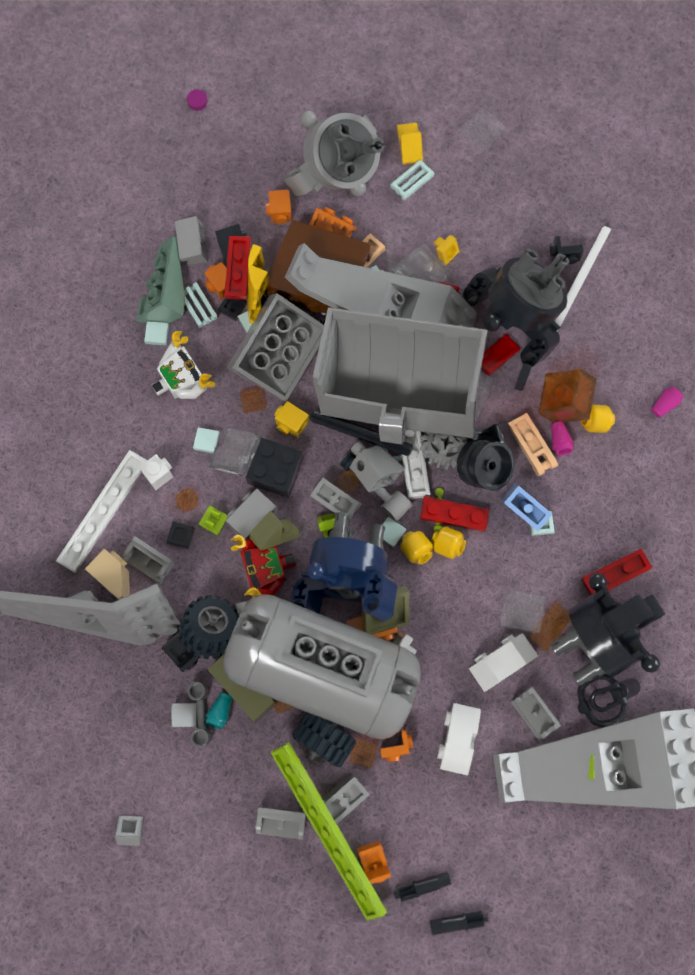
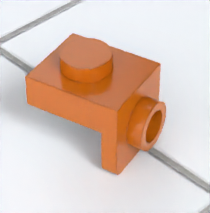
[380,730,413,762]
[357,840,391,884]

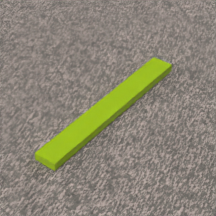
[271,742,387,920]

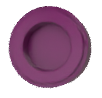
[187,89,208,111]

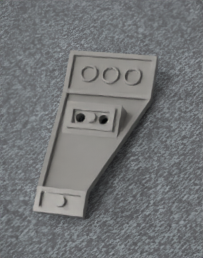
[285,243,477,328]
[0,584,181,646]
[493,709,695,809]

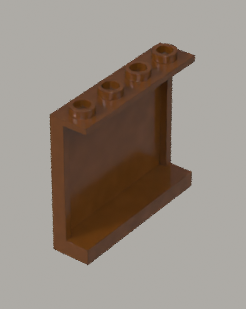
[265,220,372,314]

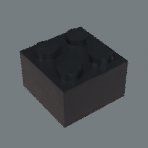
[246,438,303,498]

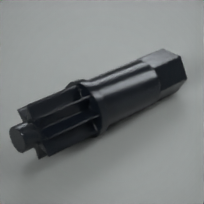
[393,872,451,902]
[429,911,489,935]

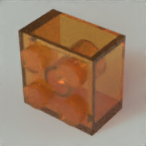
[538,369,597,423]

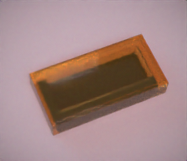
[528,602,570,652]

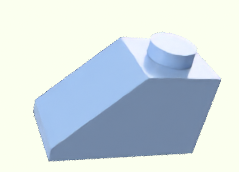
[500,483,552,531]

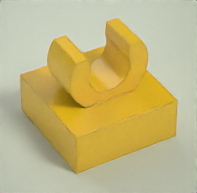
[433,235,460,265]

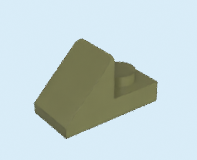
[249,511,300,551]

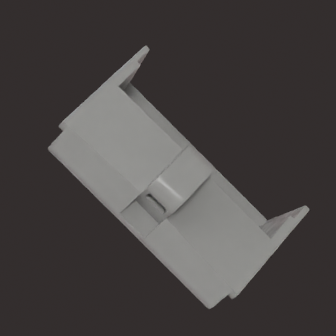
[313,308,487,445]

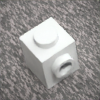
[138,454,173,490]

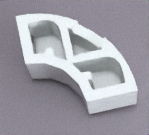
[469,633,538,692]
[437,703,481,775]

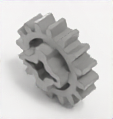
[420,432,466,470]

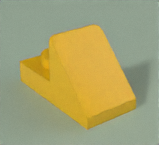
[397,123,423,164]

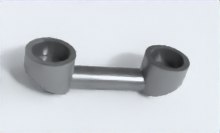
[187,681,212,748]

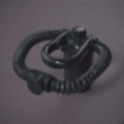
[577,673,641,727]

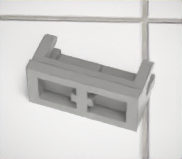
[175,216,208,265]
[310,478,361,520]
[123,536,174,584]
[510,687,561,740]
[322,773,370,824]
[255,807,306,840]

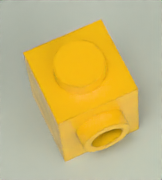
[274,401,310,438]

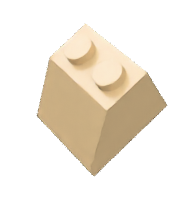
[85,549,130,600]

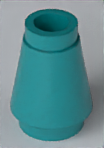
[205,693,233,730]

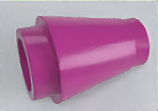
[651,386,684,418]
[551,422,574,456]

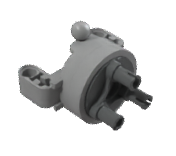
[283,110,384,197]

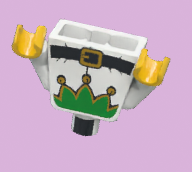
[151,331,215,399]

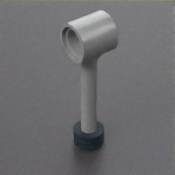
[340,452,412,522]

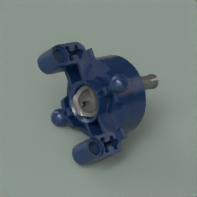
[291,512,397,622]

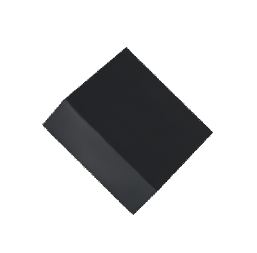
[218,299,247,321]
[514,363,531,391]
[166,521,195,549]

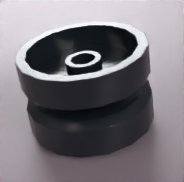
[457,439,515,491]

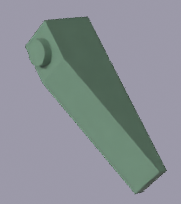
[136,236,185,324]

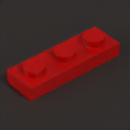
[224,236,251,300]
[420,496,489,532]
[581,548,652,595]

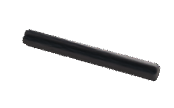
[310,410,413,456]

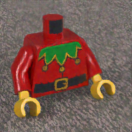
[230,535,296,597]

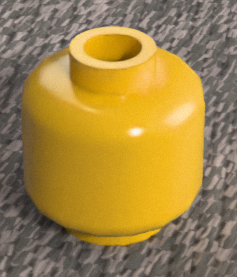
[580,404,615,433]
[431,526,466,559]
[400,531,433,565]

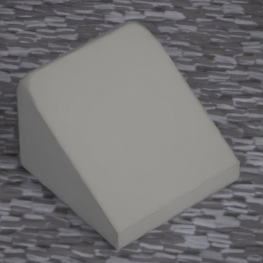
[171,703,197,728]
[115,815,143,846]

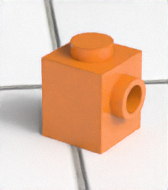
[265,189,292,225]
[204,262,227,300]

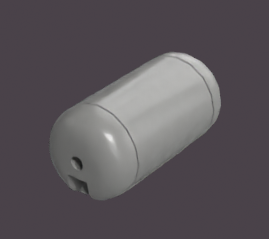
[223,594,421,739]

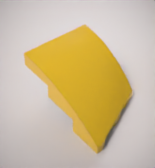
[247,244,269,324]

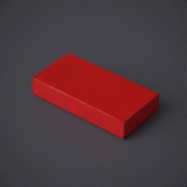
[481,333,521,377]

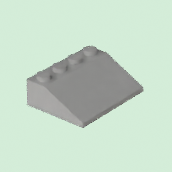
[226,293,324,402]

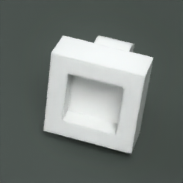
[392,632,417,655]

